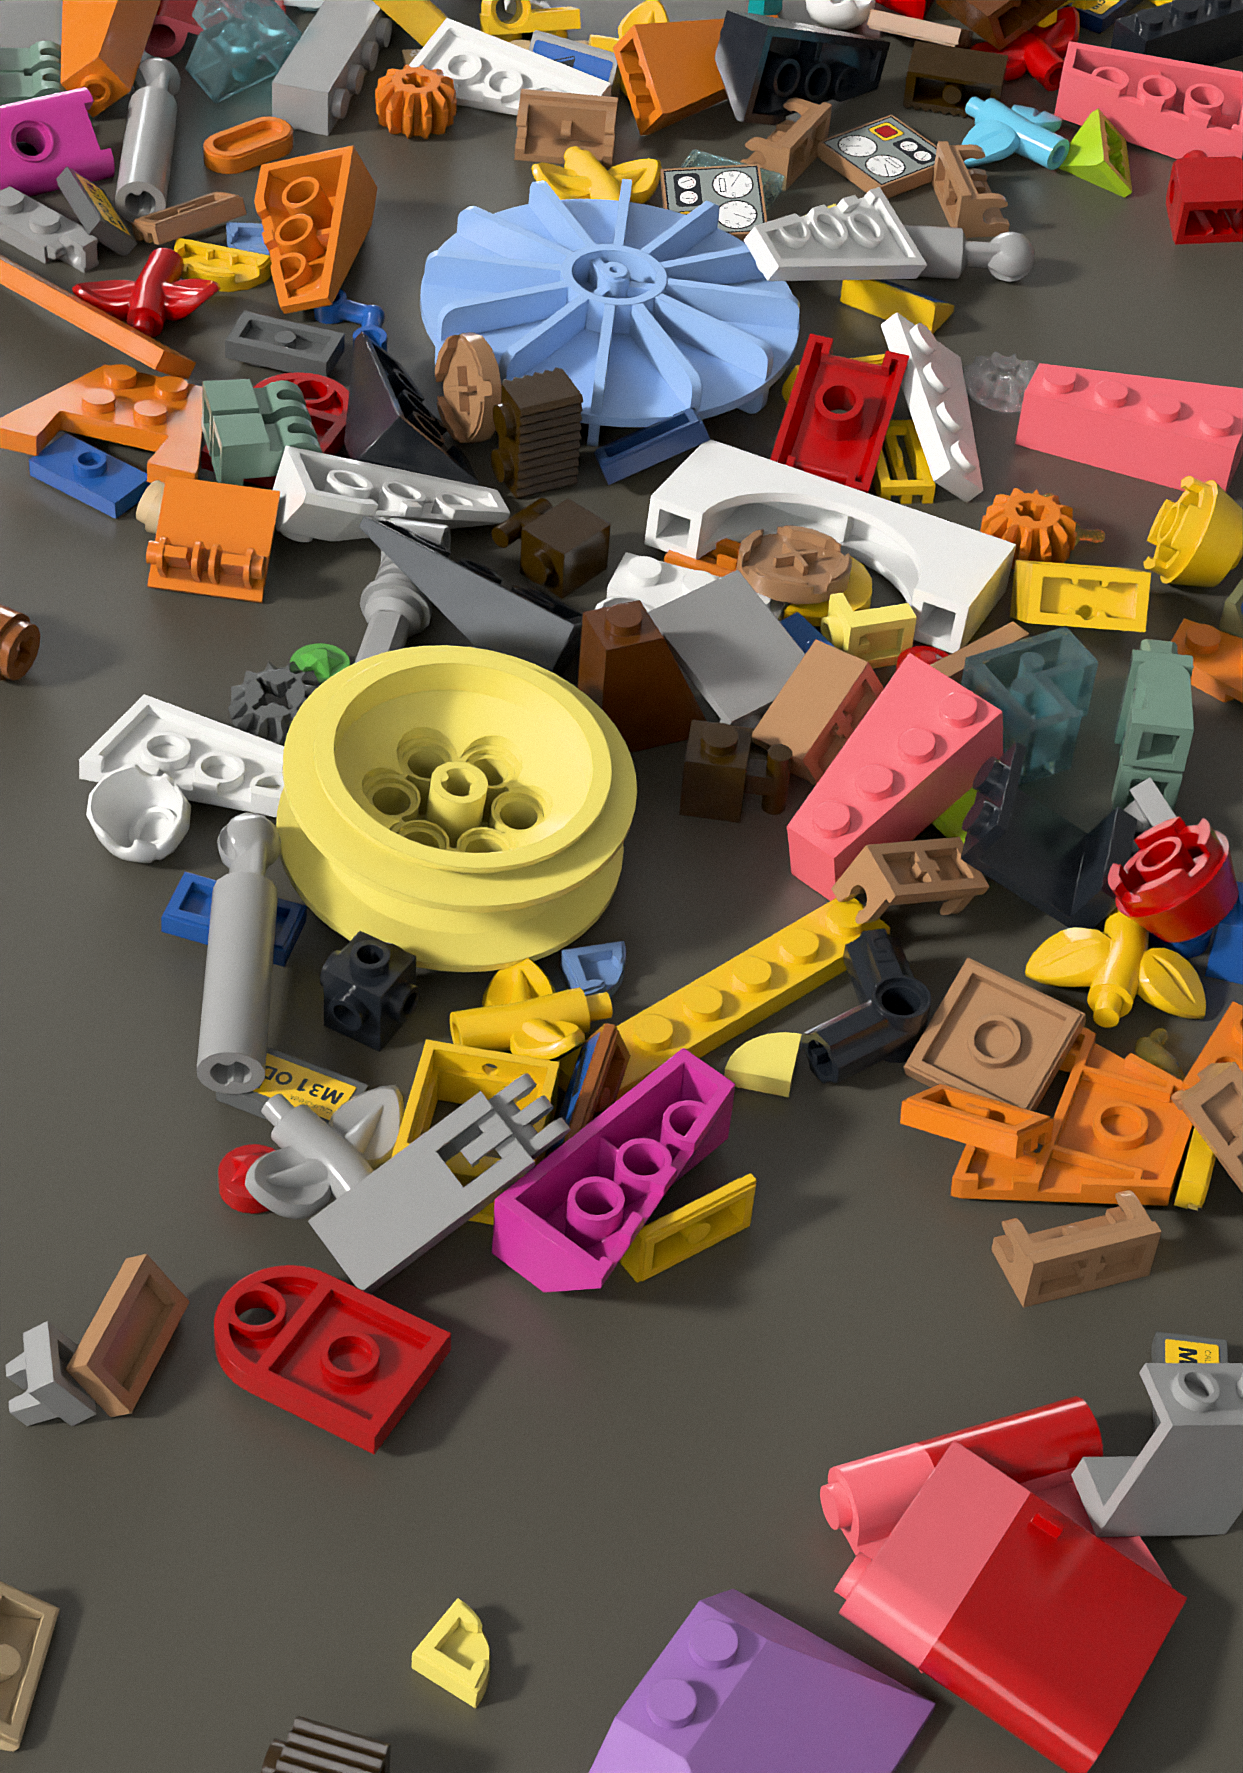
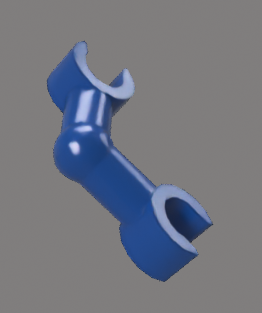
[314,289,388,353]

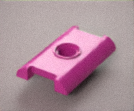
[0,87,115,197]

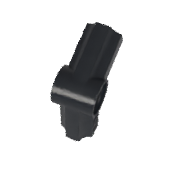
[802,928,932,1084]

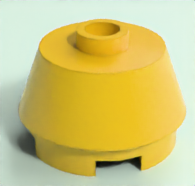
[1143,476,1243,587]

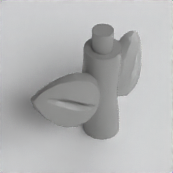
[245,1085,405,1220]

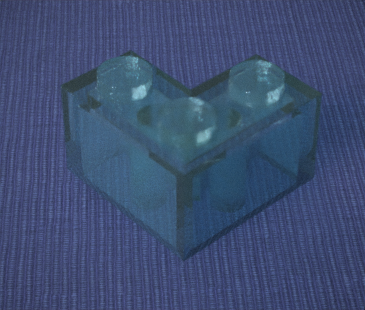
[185,0,302,104]
[961,626,1099,785]

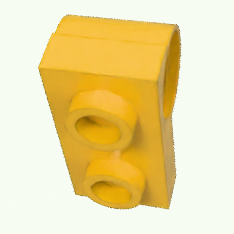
[479,0,581,42]

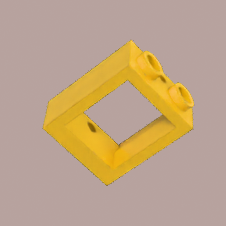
[1010,560,1151,632]
[391,1039,560,1225]

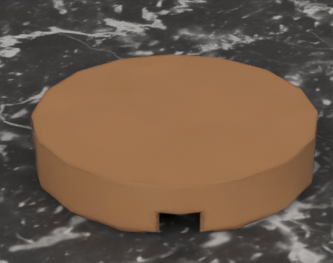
[435,332,501,444]
[736,525,852,604]

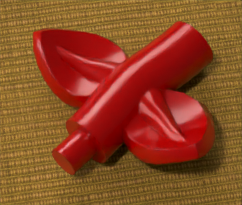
[969,6,1080,91]
[72,248,221,338]

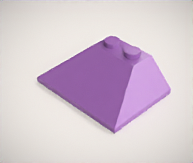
[589,1588,936,1773]

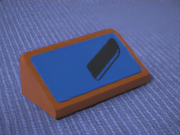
[543,1023,631,1160]

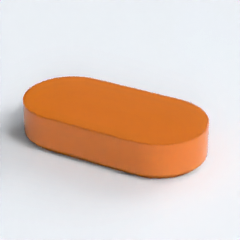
[203,117,293,174]

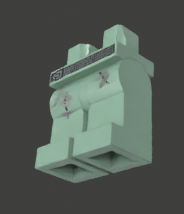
[1112,639,1194,812]

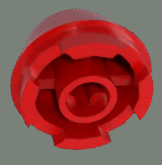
[1108,817,1239,943]

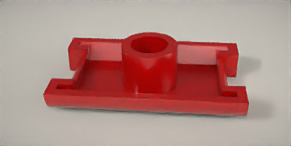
[770,333,909,493]

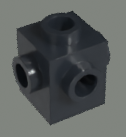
[320,931,420,1052]

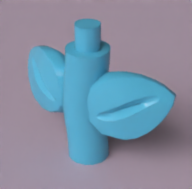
[962,96,1070,170]

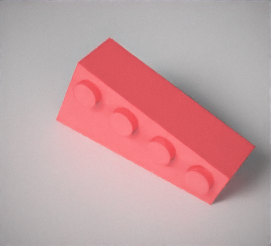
[1054,41,1243,159]
[1015,363,1243,493]
[787,653,1003,901]

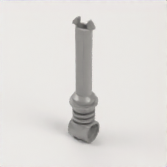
[355,517,451,663]

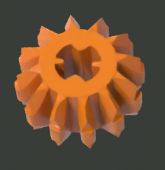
[375,64,457,139]
[980,488,1077,570]

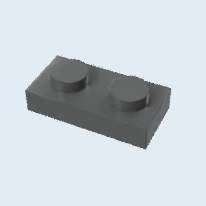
[225,311,345,377]

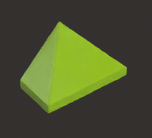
[1058,108,1132,198]

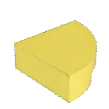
[724,1032,802,1097]
[412,1598,491,1708]

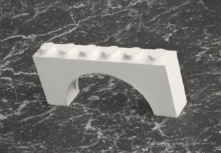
[644,439,1016,653]

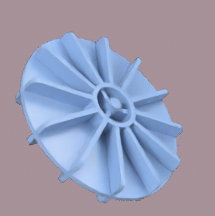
[420,179,800,447]

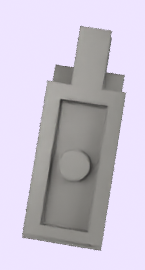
[0,186,99,273]

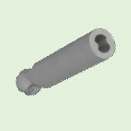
[115,57,181,222]
[903,224,1035,282]
[197,812,281,1094]

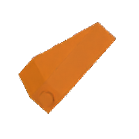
[254,145,378,314]

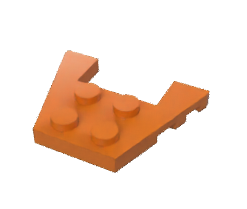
[0,364,203,483]
[950,1027,1194,1206]

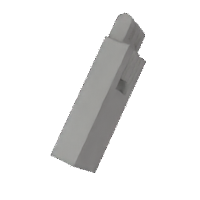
[308,1073,571,1294]

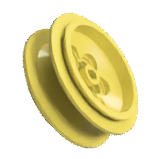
[276,645,637,972]

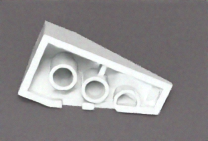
[273,446,510,542]

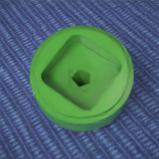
[290,643,350,685]

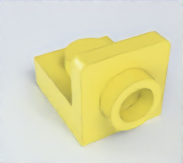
[821,593,917,669]

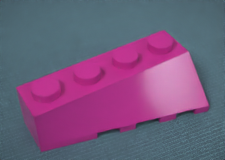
[492,1048,735,1293]

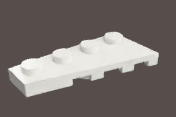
[409,18,611,116]
[744,187,927,281]
[881,312,984,503]
[79,694,284,817]

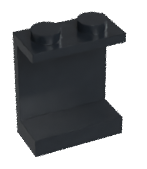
[960,742,1138,929]

